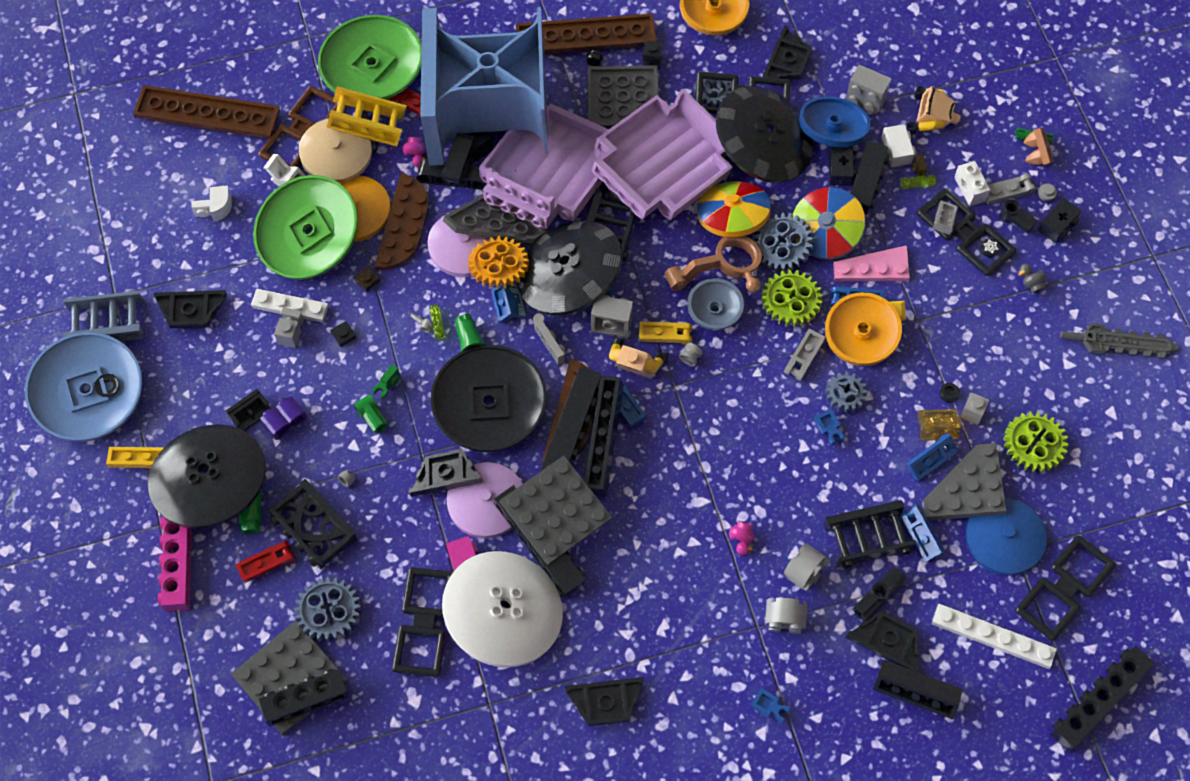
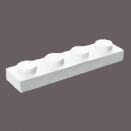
[251,289,329,323]

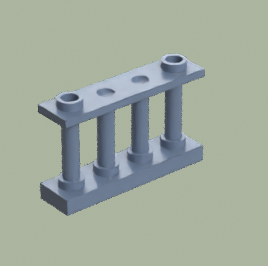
[63,290,144,342]

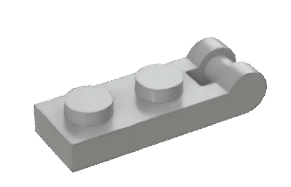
[986,173,1036,205]
[533,313,566,366]
[784,329,826,381]

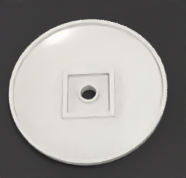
[442,551,563,667]

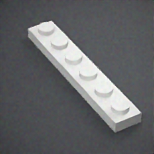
[931,604,1057,669]

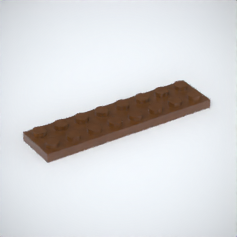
[515,13,656,54]
[133,85,281,139]

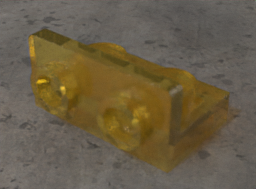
[917,409,961,440]

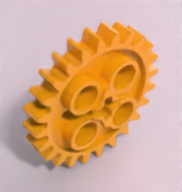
[468,236,529,289]

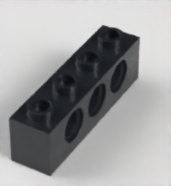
[259,669,349,727]

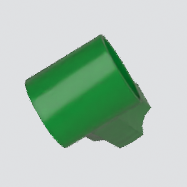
[353,394,388,434]

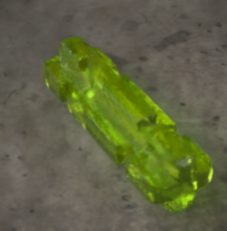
[900,175,936,189]
[429,304,445,340]

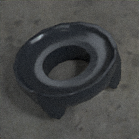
[94,374,120,397]

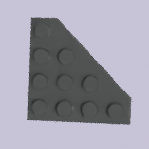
[443,195,547,244]
[923,443,1006,521]

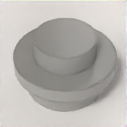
[1038,184,1057,201]

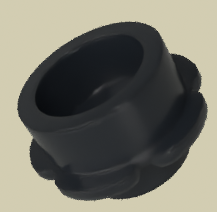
[586,50,603,66]

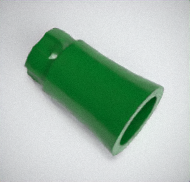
[455,314,486,352]
[239,490,262,534]

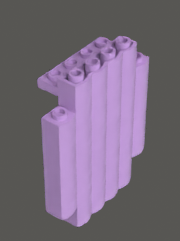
[592,89,733,220]
[479,103,609,229]

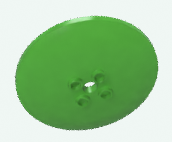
[318,15,422,99]
[254,175,358,280]

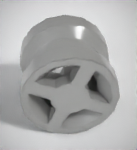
[679,343,703,367]

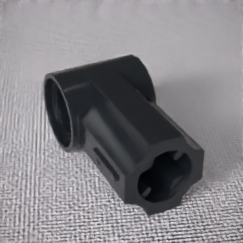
[1000,199,1038,233]

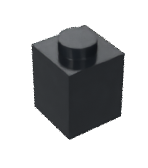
[642,40,663,69]

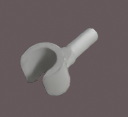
[410,313,433,333]

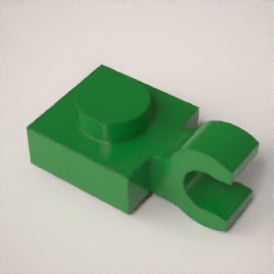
[372,365,400,400]

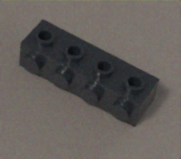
[850,141,890,215]
[873,660,963,720]

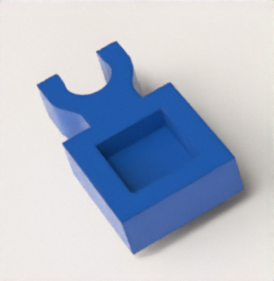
[814,409,845,446]
[750,688,790,724]

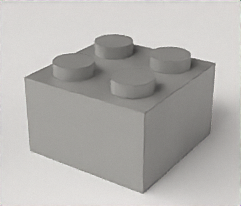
[846,65,892,114]
[591,295,633,339]

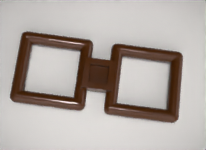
[258,86,338,167]

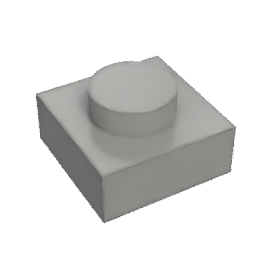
[281,307,304,326]

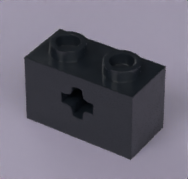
[829,146,856,186]
[1038,198,1082,243]

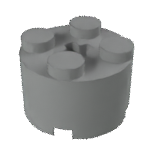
[784,543,830,592]
[765,598,808,634]

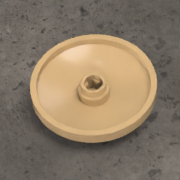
[299,119,372,183]

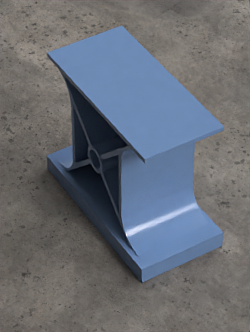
[420,7,549,166]

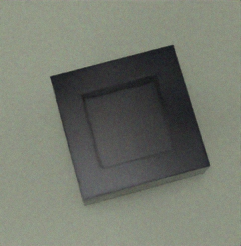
[330,321,356,347]

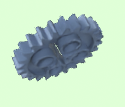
[754,213,814,272]
[294,577,361,642]

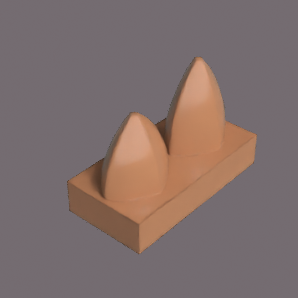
[1024,127,1054,165]

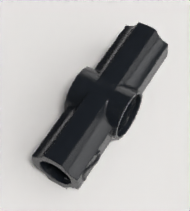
[852,567,906,621]

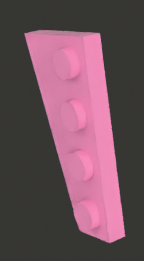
[833,245,910,282]

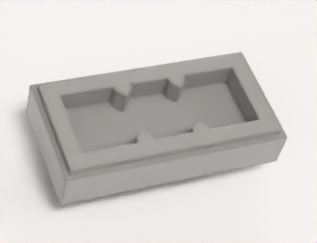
[932,200,958,235]

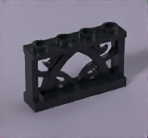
[268,479,358,570]

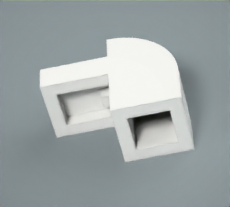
[264,154,305,186]
[191,186,232,221]

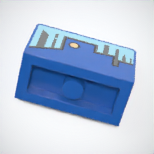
[491,283,527,324]

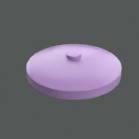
[428,213,497,277]
[447,462,522,539]

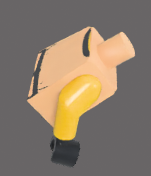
[907,86,960,135]
[609,335,669,379]

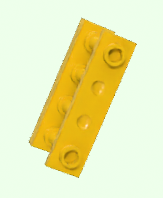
[327,86,407,147]

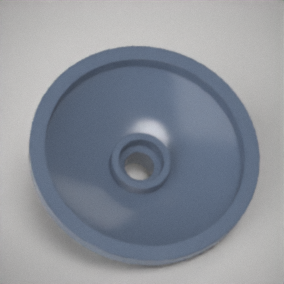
[687,278,744,330]

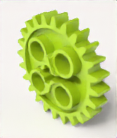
[761,269,823,327]
[1003,411,1069,473]

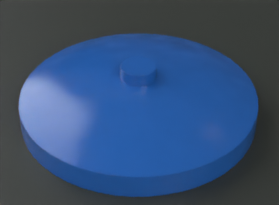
[799,96,871,147]
[965,498,1047,576]

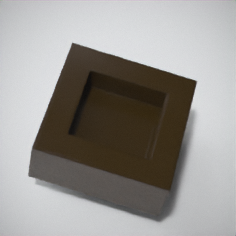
[912,154,927,180]
[353,266,380,292]

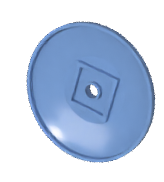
[25,332,143,442]

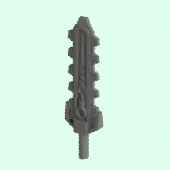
[1060,323,1178,358]

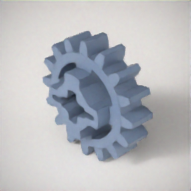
[694,72,731,107]
[825,372,868,413]

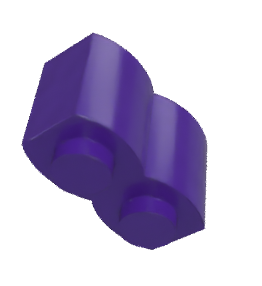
[260,396,307,440]

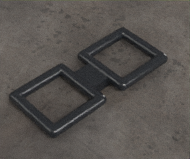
[695,71,791,114]
[917,188,1016,276]
[1015,535,1116,641]
[392,567,453,677]

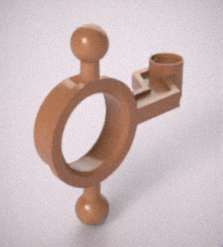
[665,236,762,292]

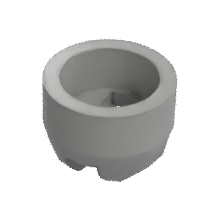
[338,470,355,488]

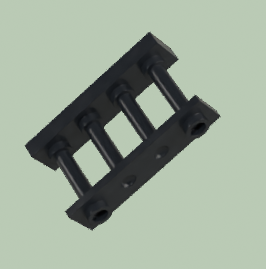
[587,188,636,267]
[824,500,917,569]

